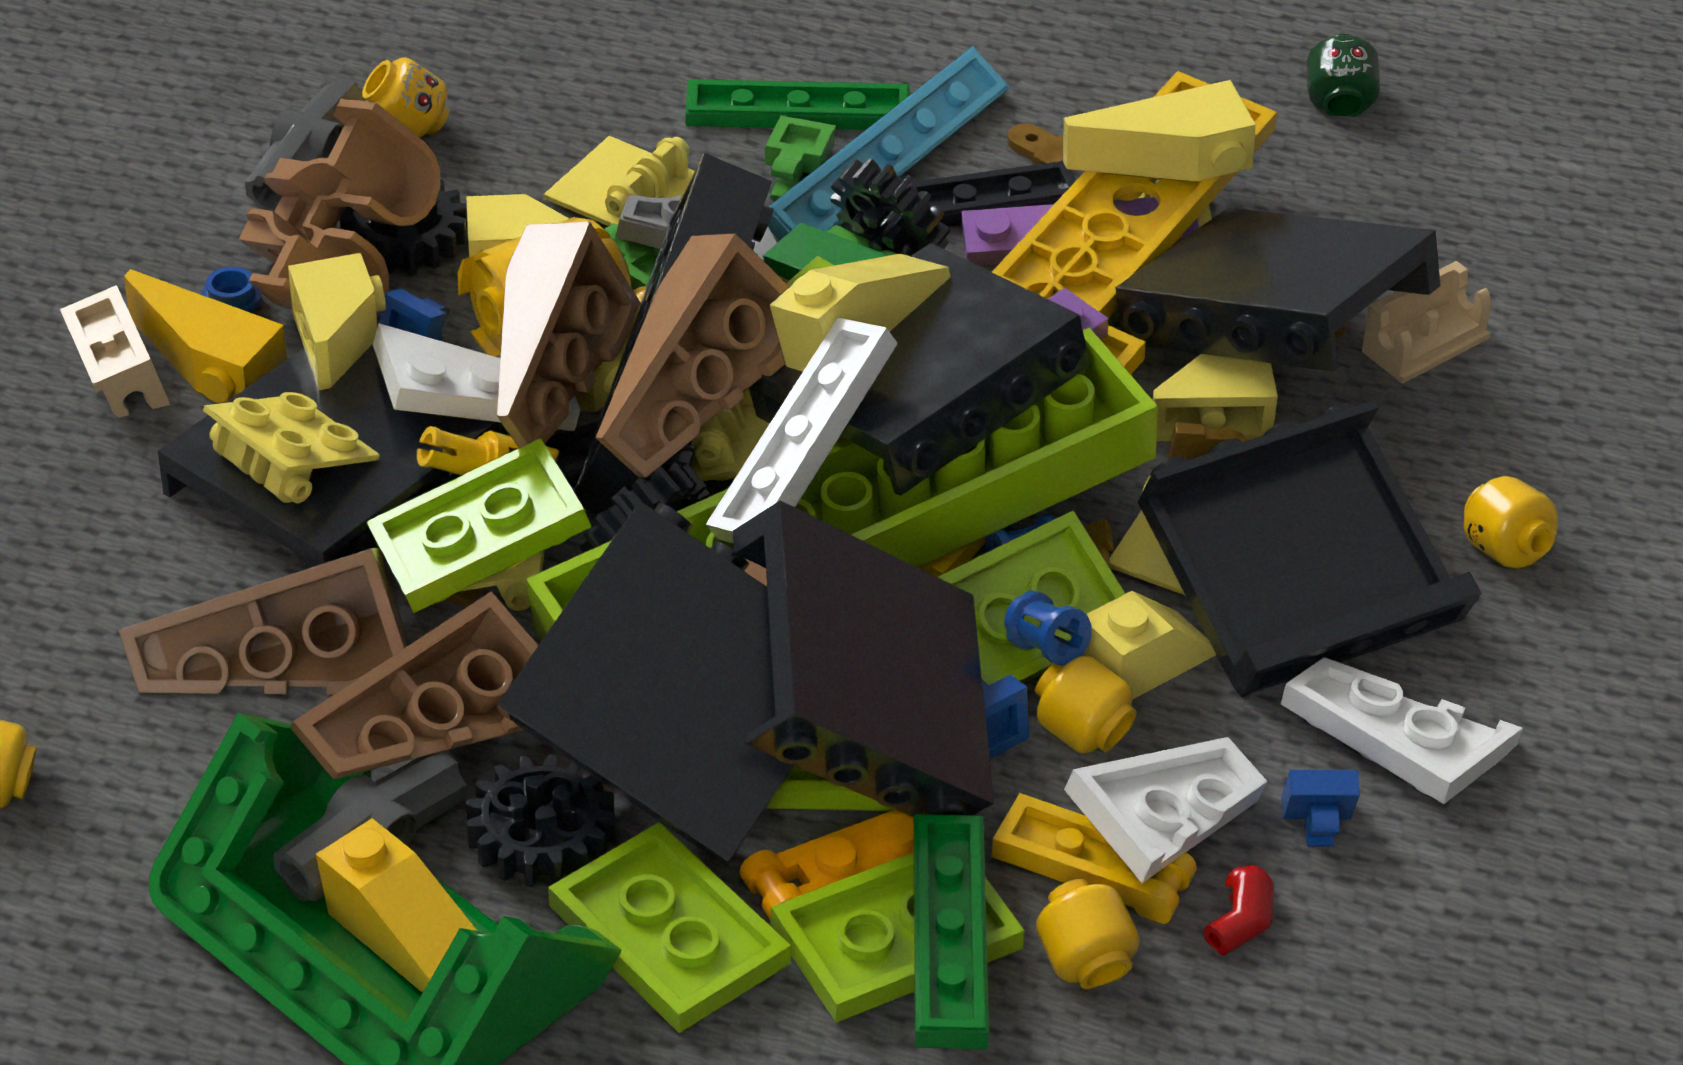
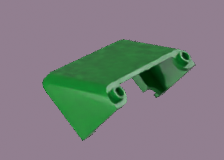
[148,712,622,1065]

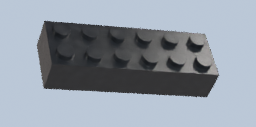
[574,153,774,514]

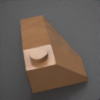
[497,222,641,448]
[595,233,790,478]
[118,548,407,695]
[290,592,538,779]

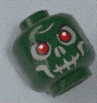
[1306,34,1380,117]

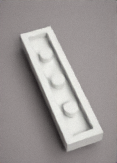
[706,318,898,544]

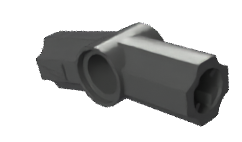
[245,77,366,211]
[274,751,467,903]

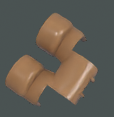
[239,99,440,316]

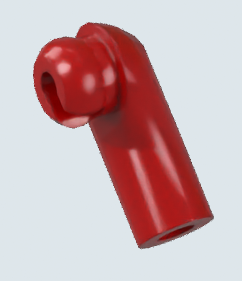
[1203,865,1274,956]

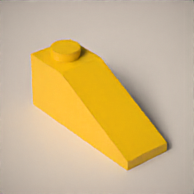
[124,269,287,403]
[316,818,477,993]

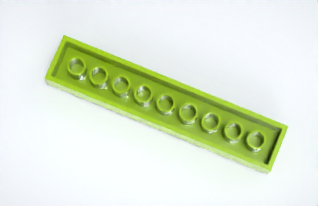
[526,327,1158,641]

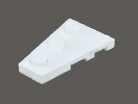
[373,323,581,431]
[1281,657,1523,804]
[1064,737,1267,883]

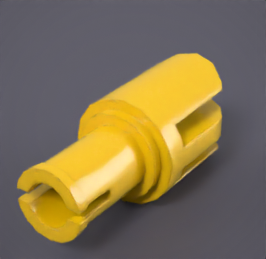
[417,426,559,476]

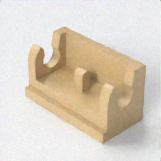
[1362,261,1491,384]
[60,285,171,418]

